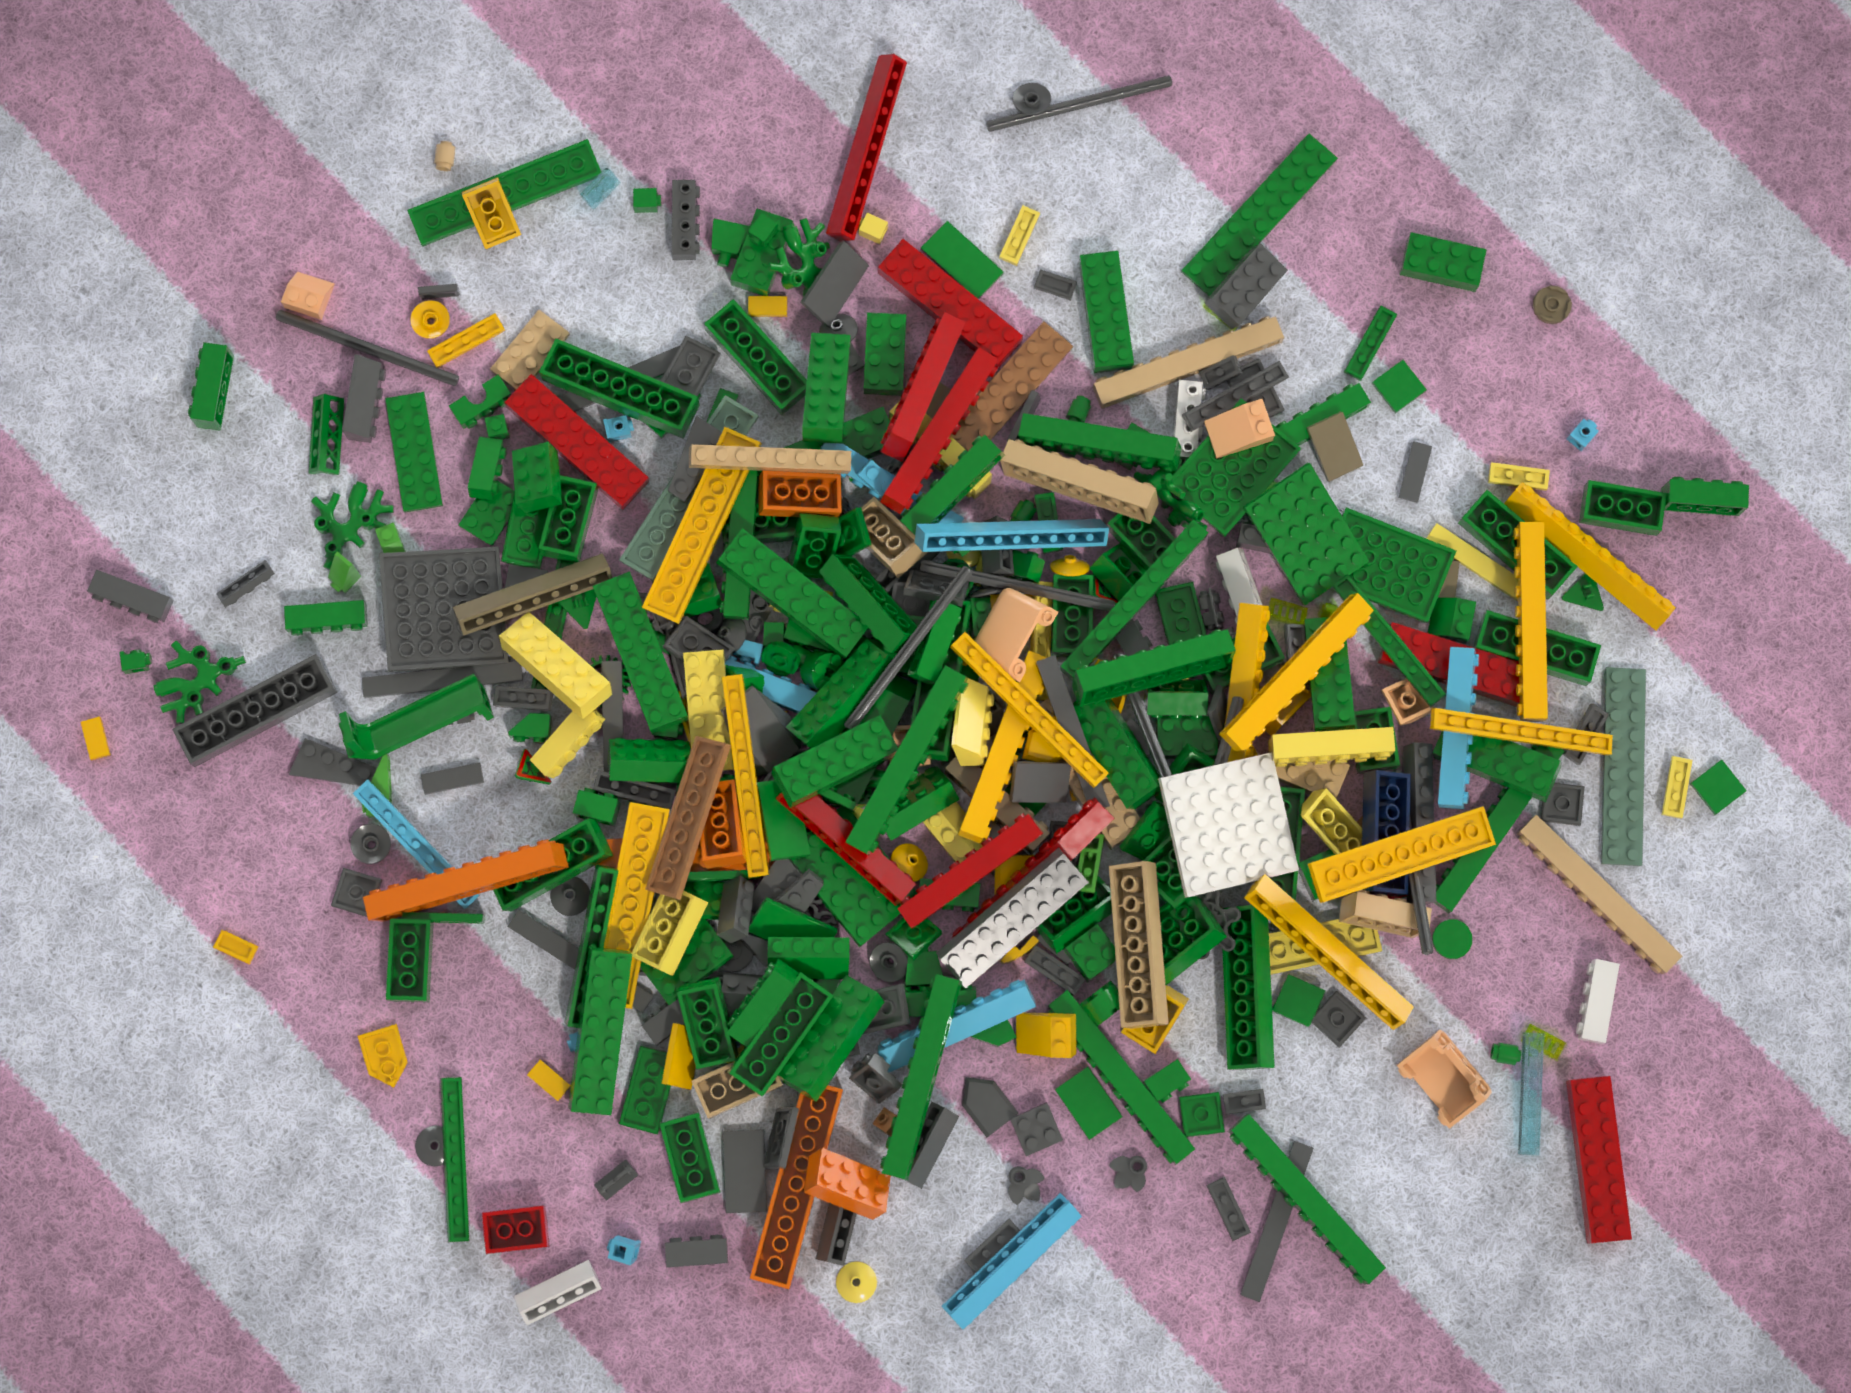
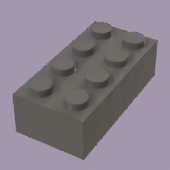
[1204,243,1288,329]

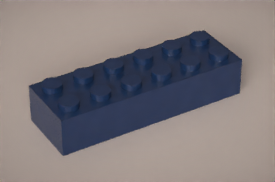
[1362,770,1411,896]

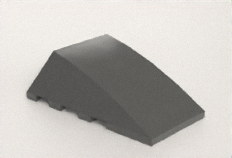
[721,686,802,776]

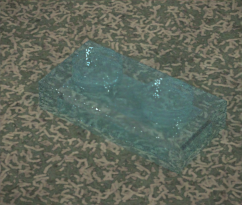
[579,168,621,209]

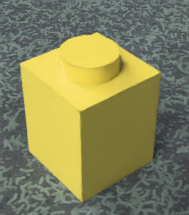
[858,213,888,244]

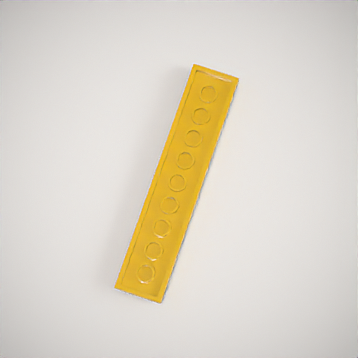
[642,427,762,624]
[603,802,670,1009]
[1308,806,1496,903]

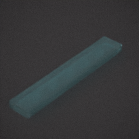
[1518,1032,1544,1155]

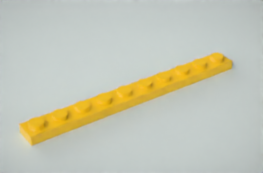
[950,632,1108,788]
[722,674,769,877]
[1430,708,1613,756]

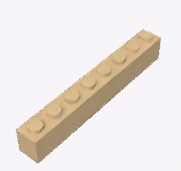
[689,444,851,474]

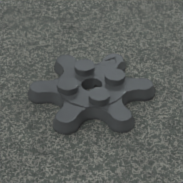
[1200,890,1241,960]

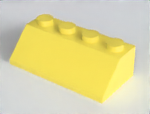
[951,678,994,766]
[1301,788,1362,855]
[922,802,986,863]
[632,891,708,976]

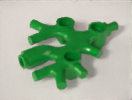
[767,218,830,297]
[1133,470,1207,530]
[311,481,394,570]
[153,641,246,724]

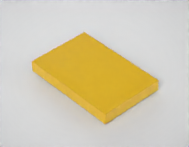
[662,1023,696,1090]

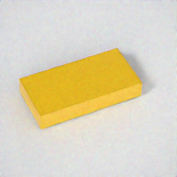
[748,296,787,317]
[80,716,111,761]
[213,930,259,965]
[527,1060,571,1101]

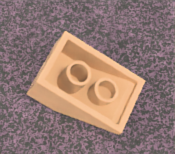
[1204,399,1275,458]

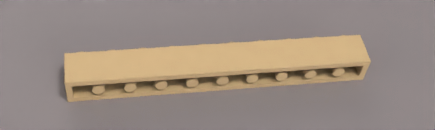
[1093,316,1284,409]
[1517,815,1682,975]

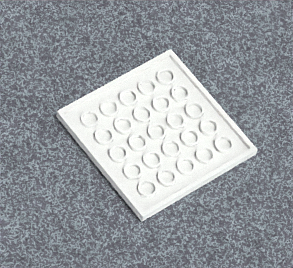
[1158,752,1299,897]

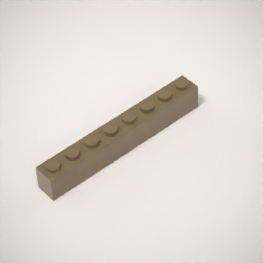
[453,553,613,636]

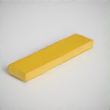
[427,313,505,368]

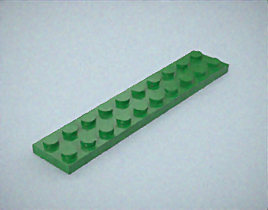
[1181,133,1338,296]
[407,139,603,247]

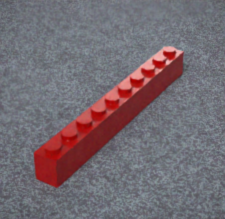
[826,54,907,241]
[880,347,999,515]
[951,797,1115,939]

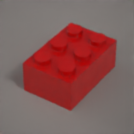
[482,1206,550,1254]

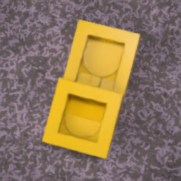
[1000,936,1039,965]

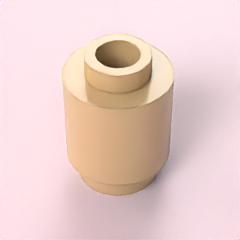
[434,141,456,171]

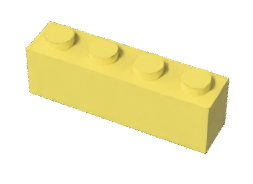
[530,709,606,779]

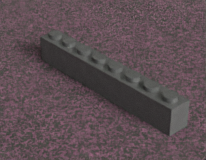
[1403,742,1436,905]

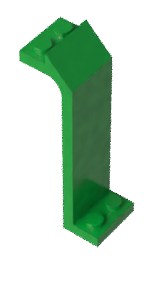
[339,674,494,760]
[819,675,917,813]

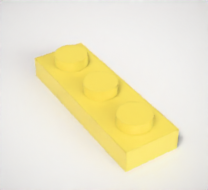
[999,205,1040,266]
[1488,462,1550,491]
[1661,756,1693,819]

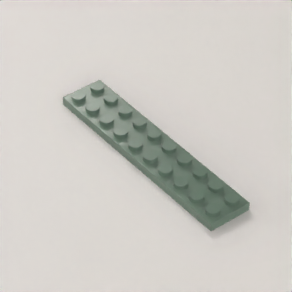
[619,395,759,582]
[1601,667,1646,866]

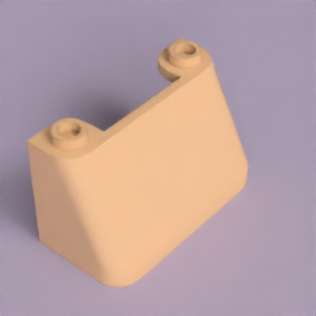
[974,588,1058,682]
[1397,1030,1492,1129]

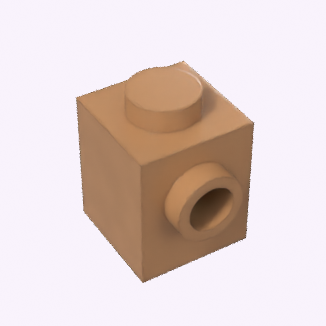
[872,1107,897,1137]

